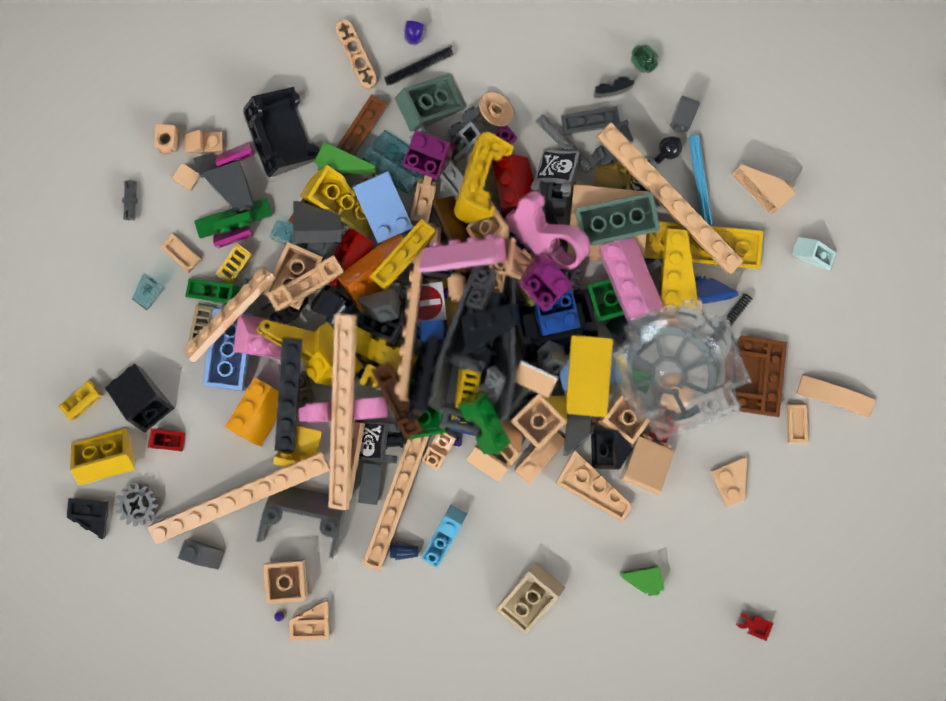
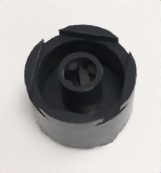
[310,285,356,326]

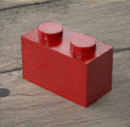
[334,228,375,270]

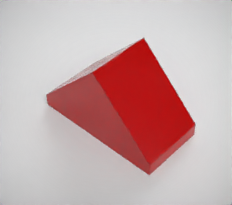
[147,428,185,452]

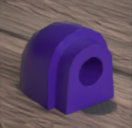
[404,21,425,45]

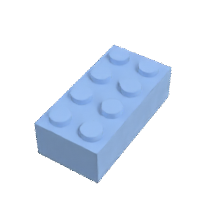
[203,309,256,391]

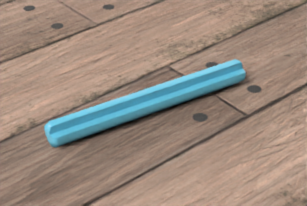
[689,135,713,226]

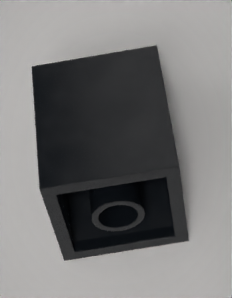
[105,364,175,433]

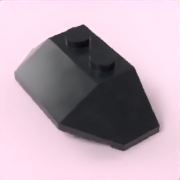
[351,305,405,345]

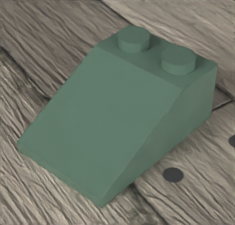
[394,74,465,132]

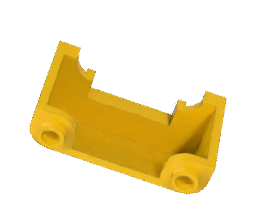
[454,132,514,224]

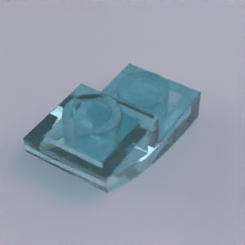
[269,220,309,250]

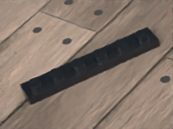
[275,337,303,452]

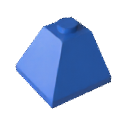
[695,276,739,305]

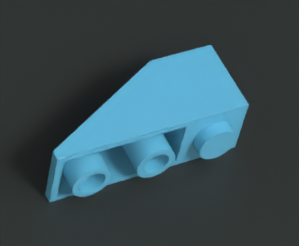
[421,505,467,568]

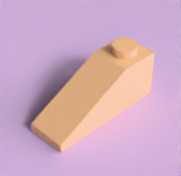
[514,432,565,484]

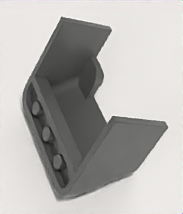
[256,487,346,558]

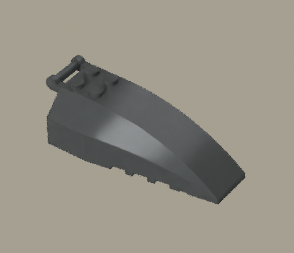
[427,264,516,436]

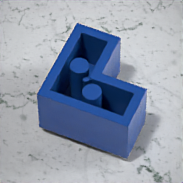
[416,320,445,362]

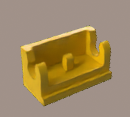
[359,364,379,389]
[58,380,104,421]

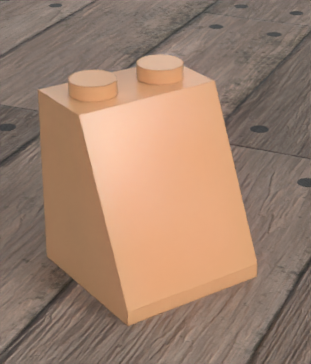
[619,434,675,495]

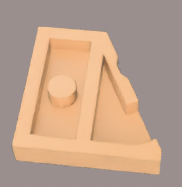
[711,457,747,507]
[289,601,329,640]

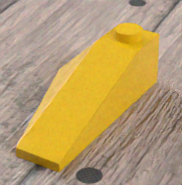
[299,165,372,238]

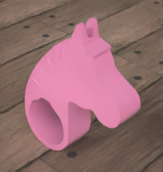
[504,191,590,269]
[297,397,389,422]

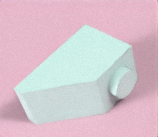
[792,237,836,270]

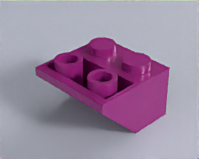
[402,130,456,180]
[518,253,573,312]

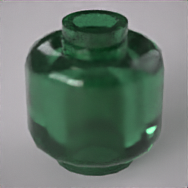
[630,44,659,73]

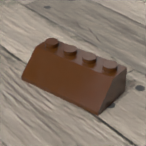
[432,196,473,276]

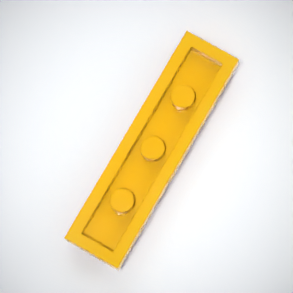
[370,219,437,290]

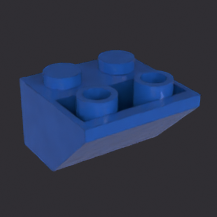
[534,290,580,336]

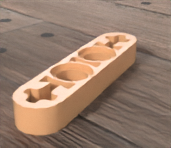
[336,20,377,90]

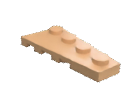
[555,450,632,522]

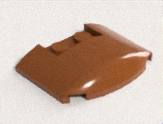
[725,335,787,418]

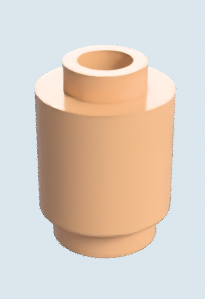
[447,273,467,302]

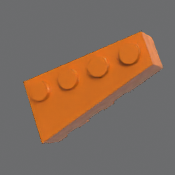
[337,234,405,313]

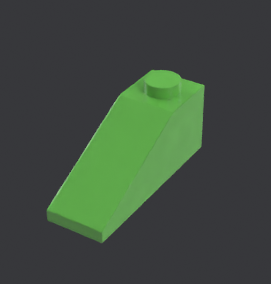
[314,142,378,175]

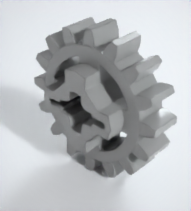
[115,484,159,526]

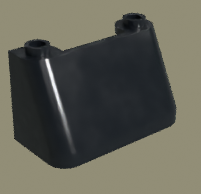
[243,87,320,178]
[516,289,598,361]

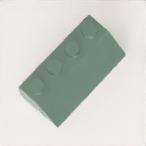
[574,192,661,246]

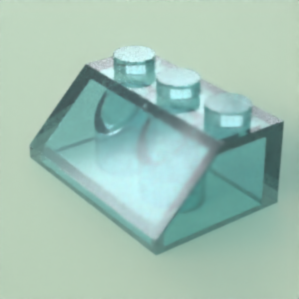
[362,130,423,194]

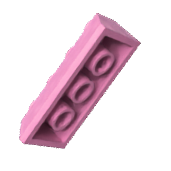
[419,235,507,272]
[599,238,664,322]

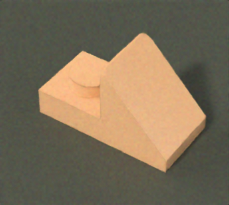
[185,130,224,154]

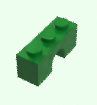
[458,393,511,454]

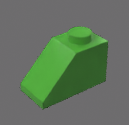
[620,565,664,596]

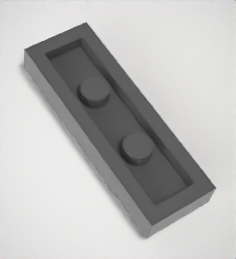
[561,106,620,135]

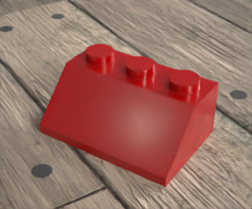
[491,154,534,218]

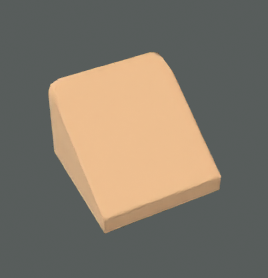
[172,163,200,191]

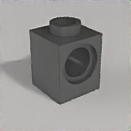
[537,340,567,375]

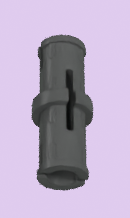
[122,181,138,221]
[445,350,484,374]

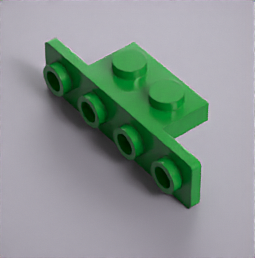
[194,198,272,239]

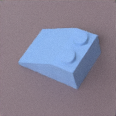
[352,171,413,243]

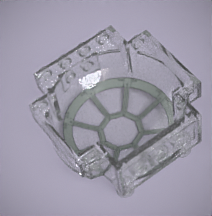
[613,298,751,440]

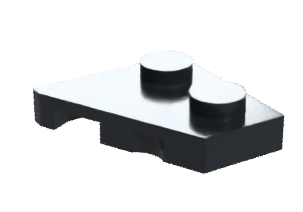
[66,497,109,539]

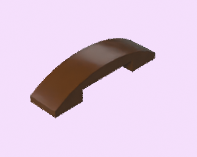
[371,362,423,439]

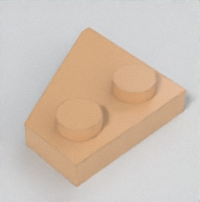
[505,238,534,280]

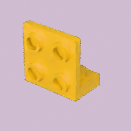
[273,425,322,467]

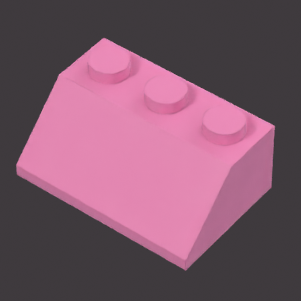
[233,314,292,359]

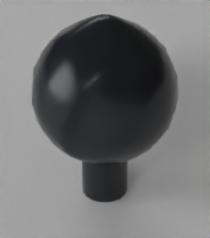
[654,136,682,164]

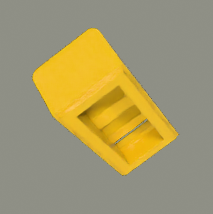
[215,243,254,284]
[455,369,481,408]

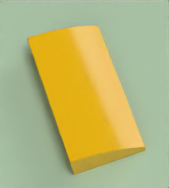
[565,336,613,417]

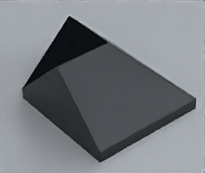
[591,430,633,470]

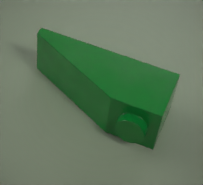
[185,278,242,305]

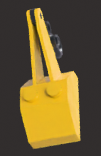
[257,296,364,387]

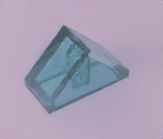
[132,273,166,310]

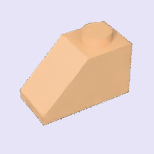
[500,420,522,465]

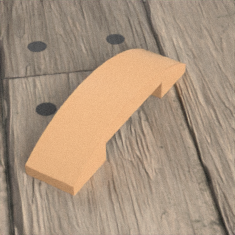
[266,255,344,311]
[796,375,875,418]

